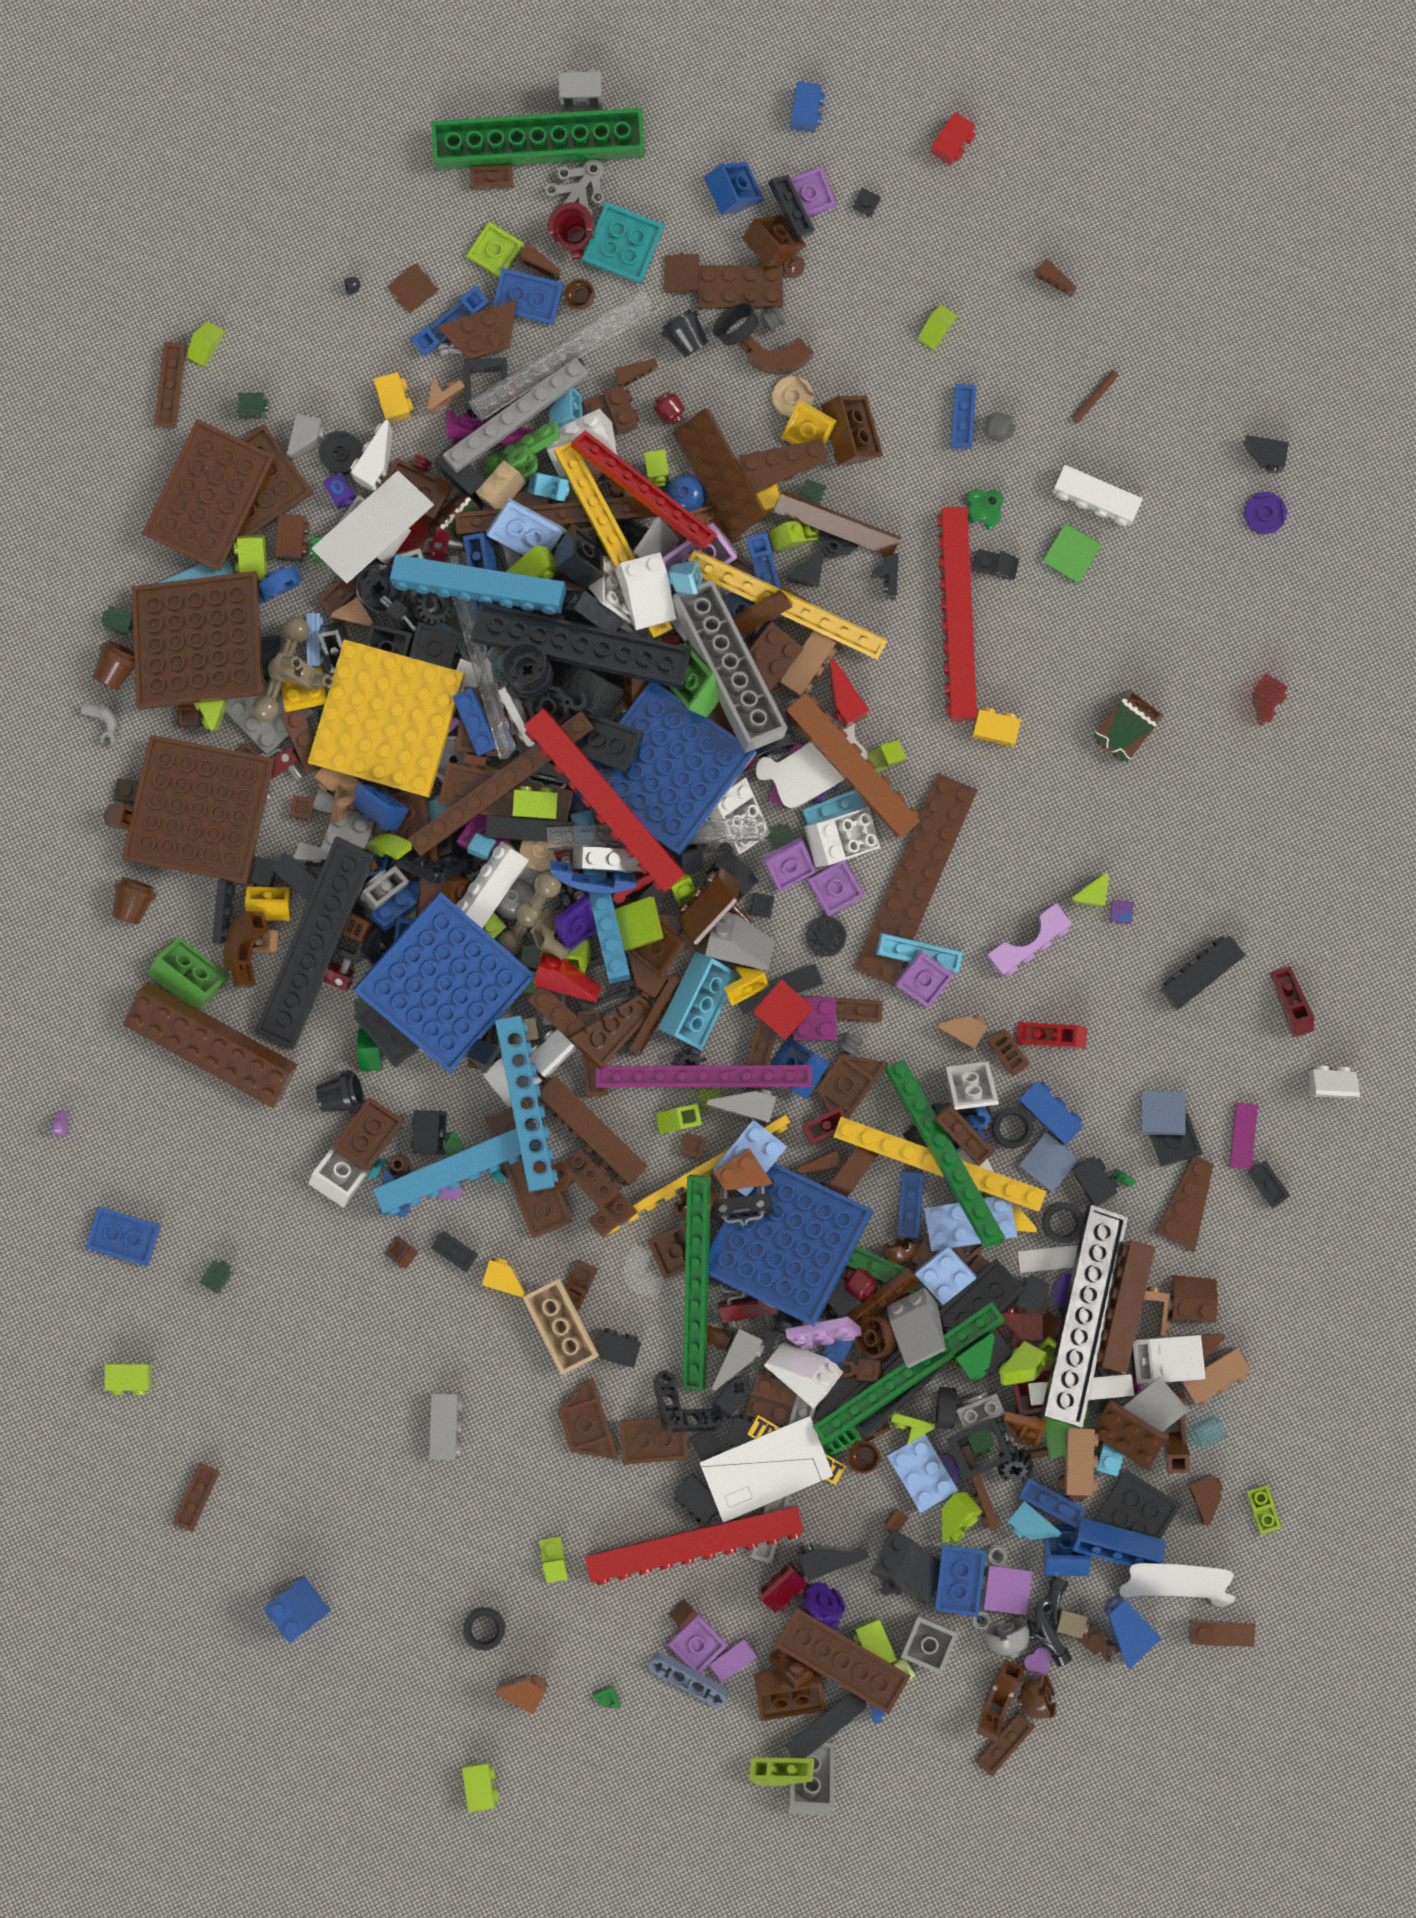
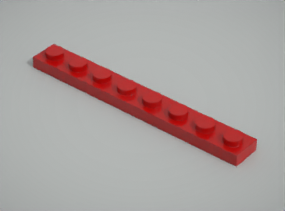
[570,430,717,551]

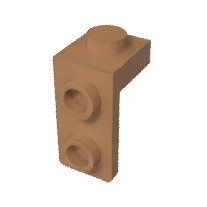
[1144,1287,1173,1337]

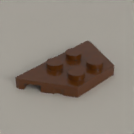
[438,300,517,359]
[816,1054,888,1119]
[558,1378,619,1459]

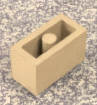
[476,461,526,509]

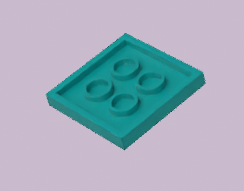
[582,202,665,284]

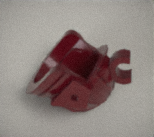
[547,202,596,260]

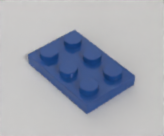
[492,268,564,325]
[85,1206,161,1267]
[935,1545,986,1617]

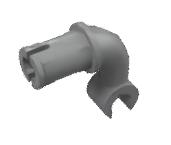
[81,703,117,746]

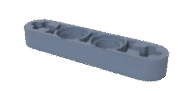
[649,1653,729,1707]

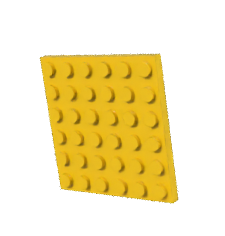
[308,639,466,798]

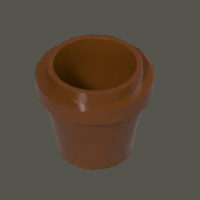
[93,641,135,690]
[112,877,157,924]

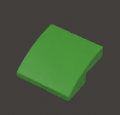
[1042,523,1102,583]
[1040,1409,1096,1459]

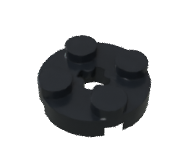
[319,431,362,474]
[360,924,396,965]

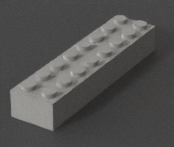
[673,580,787,753]

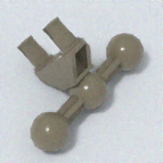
[252,617,334,722]
[498,871,570,961]

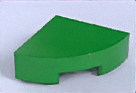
[445,1131,464,1155]
[1112,1169,1136,1188]
[592,1685,621,1709]

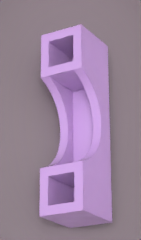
[986,903,1072,977]

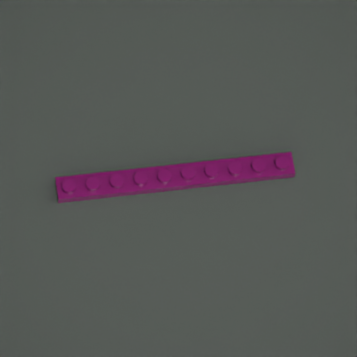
[596,1065,812,1088]

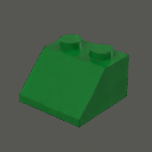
[954,1332,995,1380]

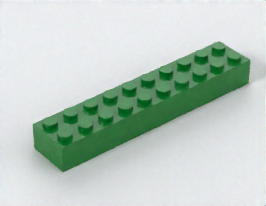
[431,108,645,170]

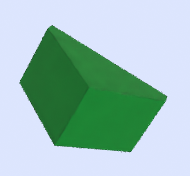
[357,1028,382,1072]

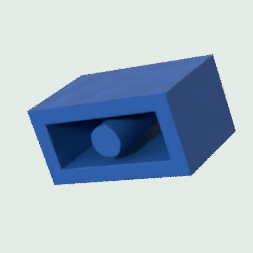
[790,81,825,132]

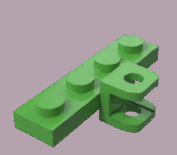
[485,420,560,478]

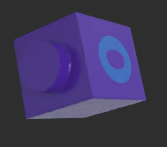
[323,472,356,508]

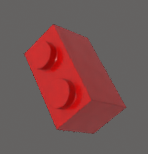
[930,112,976,166]

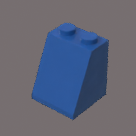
[263,1576,331,1644]
[1104,1595,1162,1669]

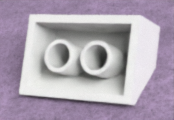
[546,409,617,478]

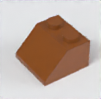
[494,1674,548,1714]

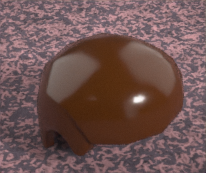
[563,279,595,311]
[882,1238,918,1264]
[847,1440,881,1474]

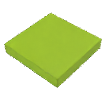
[466,221,524,278]
[614,897,664,951]

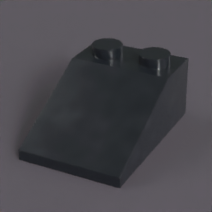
[870,1530,941,1604]
[797,1543,870,1581]

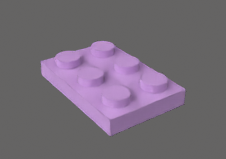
[785,1317,861,1349]

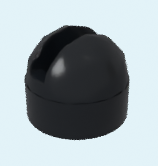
[344,277,361,295]

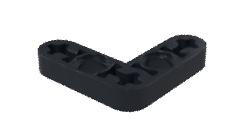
[393,849,474,884]
[653,1370,723,1432]

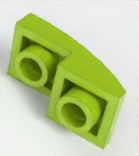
[366,833,412,860]
[1246,1485,1282,1536]

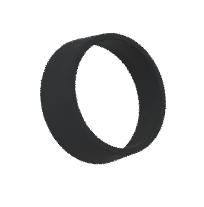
[713,303,758,345]

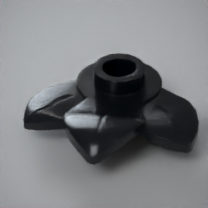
[819,530,859,559]

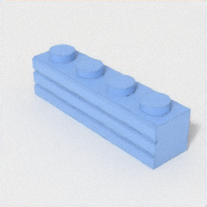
[306,613,324,668]

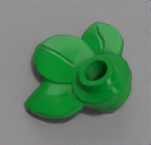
[965,489,1003,530]

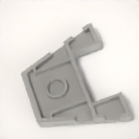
[293,789,375,863]

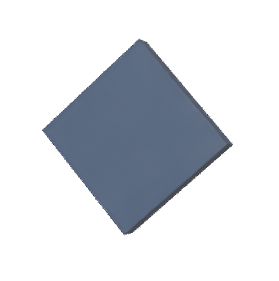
[1141,1091,1185,1135]
[1018,1132,1079,1193]

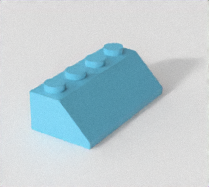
[658,952,738,1051]

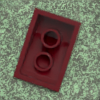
[758,1562,808,1613]

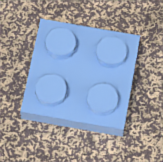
[915,1244,976,1305]

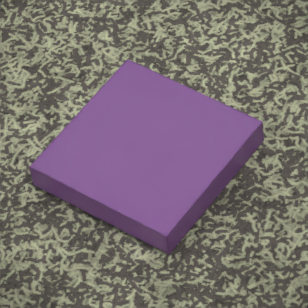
[790,166,837,217]
[762,837,816,892]
[807,860,865,917]
[894,949,954,1009]
[982,1565,1032,1615]
[667,1615,728,1673]

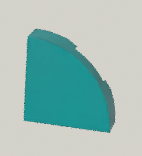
[368,1157,387,1180]
[487,1170,508,1184]

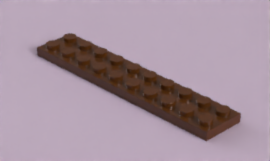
[854,773,977,986]

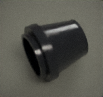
[661,308,708,358]
[316,1070,364,1113]

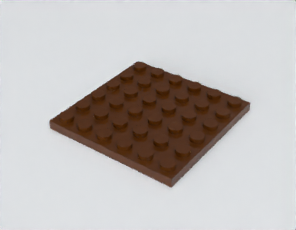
[132,571,264,710]
[122,735,275,885]

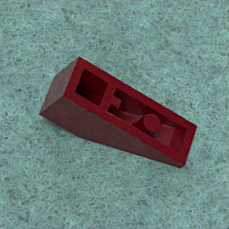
[1270,966,1314,1037]

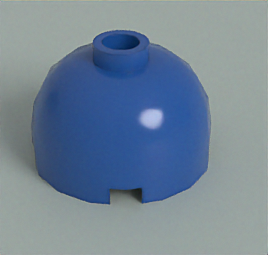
[664,475,706,512]

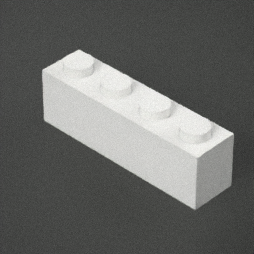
[1053,465,1143,526]
[456,841,529,928]

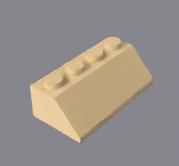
[522,1278,599,1375]

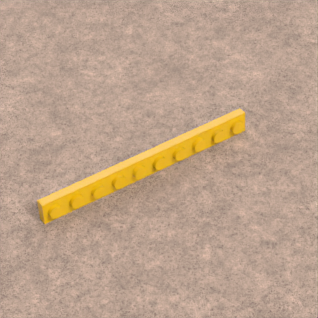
[554,441,673,640]
[688,549,887,660]
[609,1115,790,1234]
[833,1117,1046,1212]

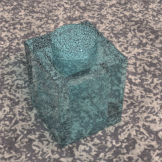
[1191,1416,1228,1449]

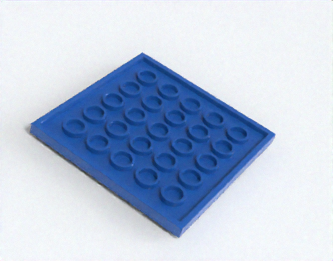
[590,682,756,857]
[352,891,536,1073]
[708,1163,874,1327]

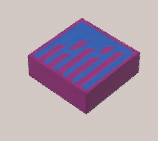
[1110,900,1134,924]

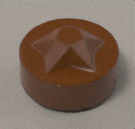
[784,255,805,278]

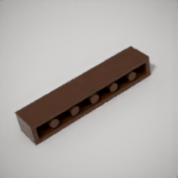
[538,1076,648,1185]
[1096,1240,1156,1375]

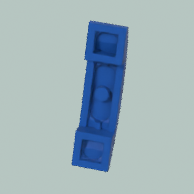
[411,285,489,356]
[746,532,785,621]
[550,860,637,893]

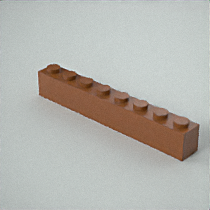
[785,693,920,840]

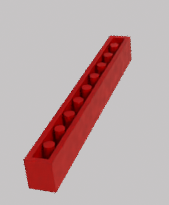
[937,507,977,722]
[523,708,686,892]
[585,1505,805,1585]

